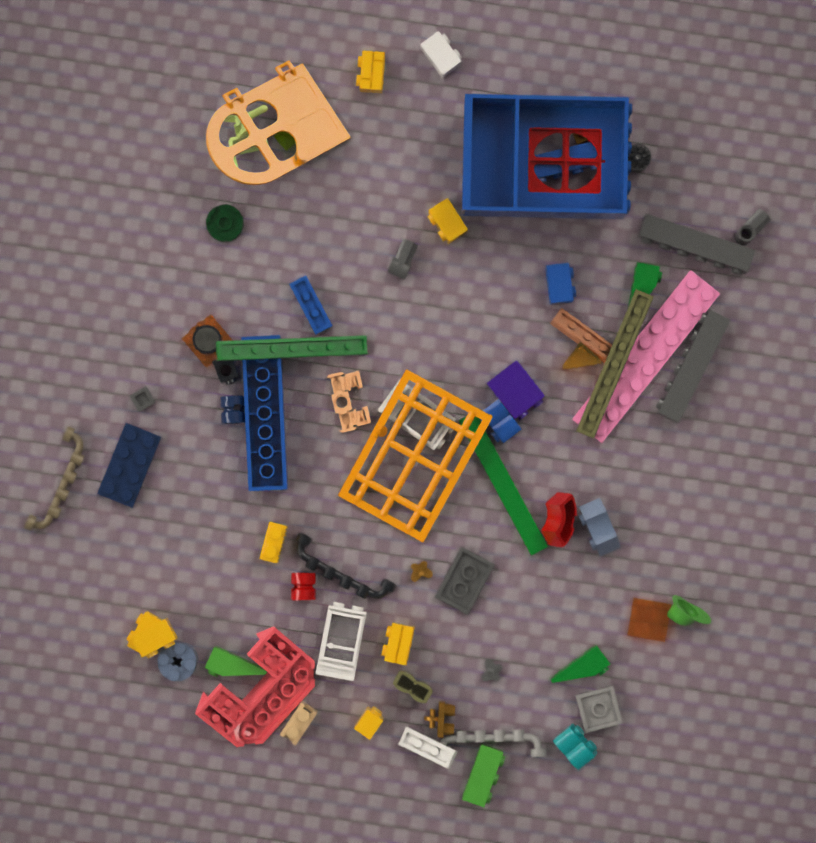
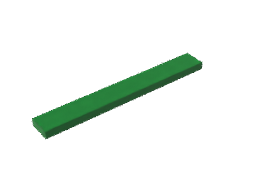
[216,335,368,361]
[458,416,548,556]

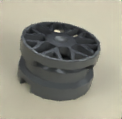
[628,144,652,173]

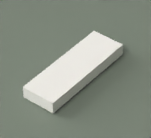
[398,727,458,769]

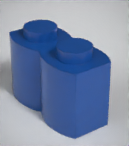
[479,399,522,443]

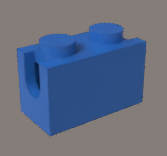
[545,263,576,305]

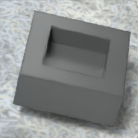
[129,386,156,412]

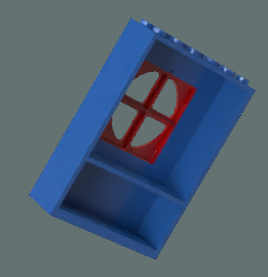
[462,94,632,220]

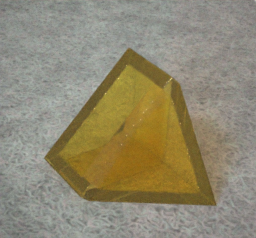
[561,342,601,370]

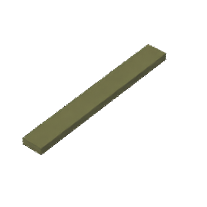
[576,289,654,439]

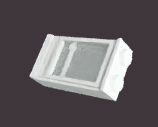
[378,379,456,451]
[316,602,367,681]

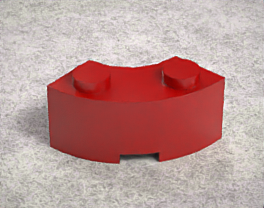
[541,492,577,548]

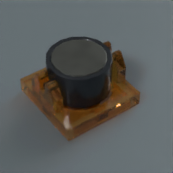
[181,314,233,368]

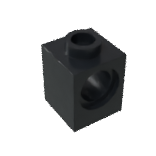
[212,360,240,386]

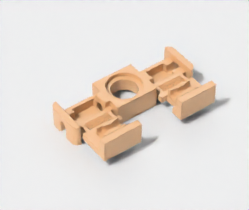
[327,371,371,433]

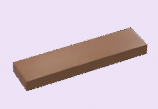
[550,308,612,363]

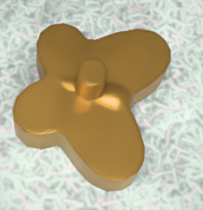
[411,561,433,582]

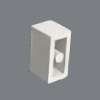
[420,31,462,78]

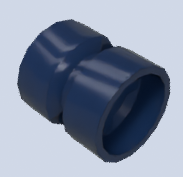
[220,396,245,424]

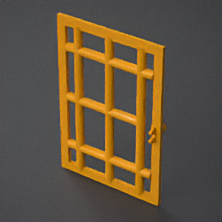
[338,369,493,543]

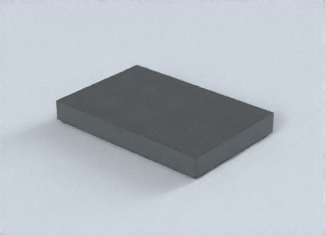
[434,546,495,615]

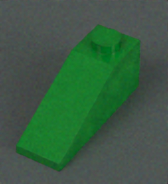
[628,262,662,306]
[549,644,610,683]

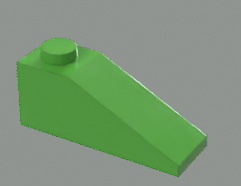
[205,646,267,677]

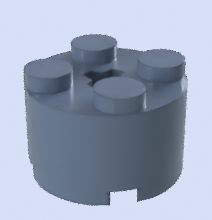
[158,641,198,681]

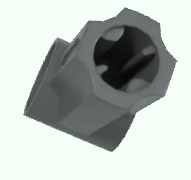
[735,208,771,245]
[387,238,418,280]

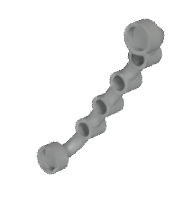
[440,730,546,757]

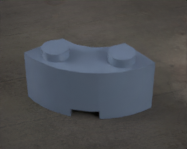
[578,498,621,557]

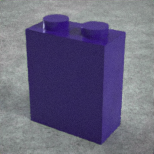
[486,360,545,420]

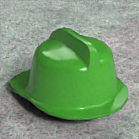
[667,595,711,626]

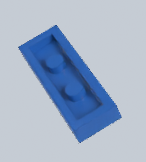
[289,275,333,335]

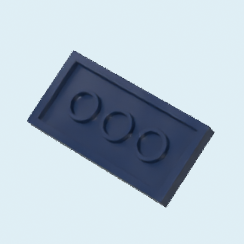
[97,423,162,508]

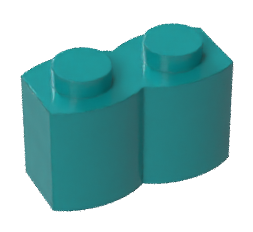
[553,723,598,770]

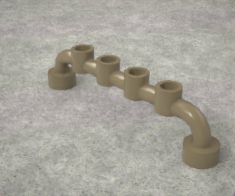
[24,426,85,531]

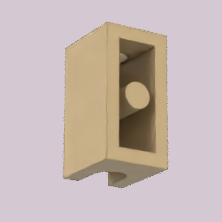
[280,701,318,746]

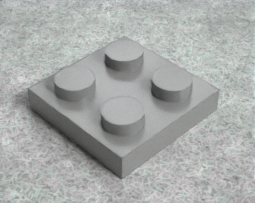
[575,685,623,733]

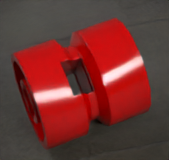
[291,572,316,600]

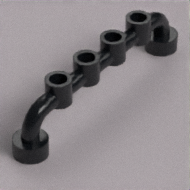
[296,532,397,599]

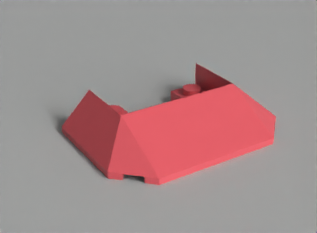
[195,626,315,747]

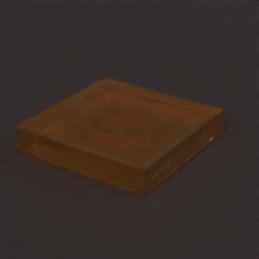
[627,597,672,642]

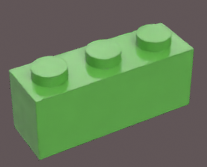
[462,743,506,808]

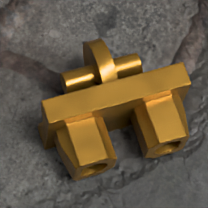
[424,701,455,738]

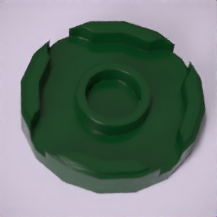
[206,204,244,243]

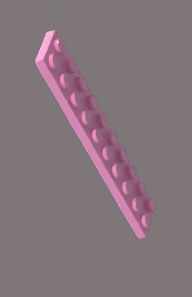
[572,270,720,443]

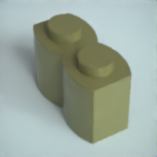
[393,670,433,703]

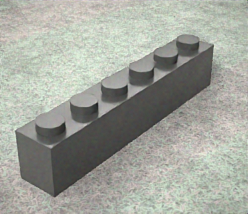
[637,213,756,275]
[655,310,731,423]

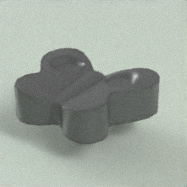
[481,659,502,681]

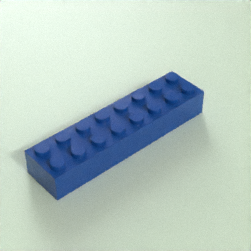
[241,335,288,491]

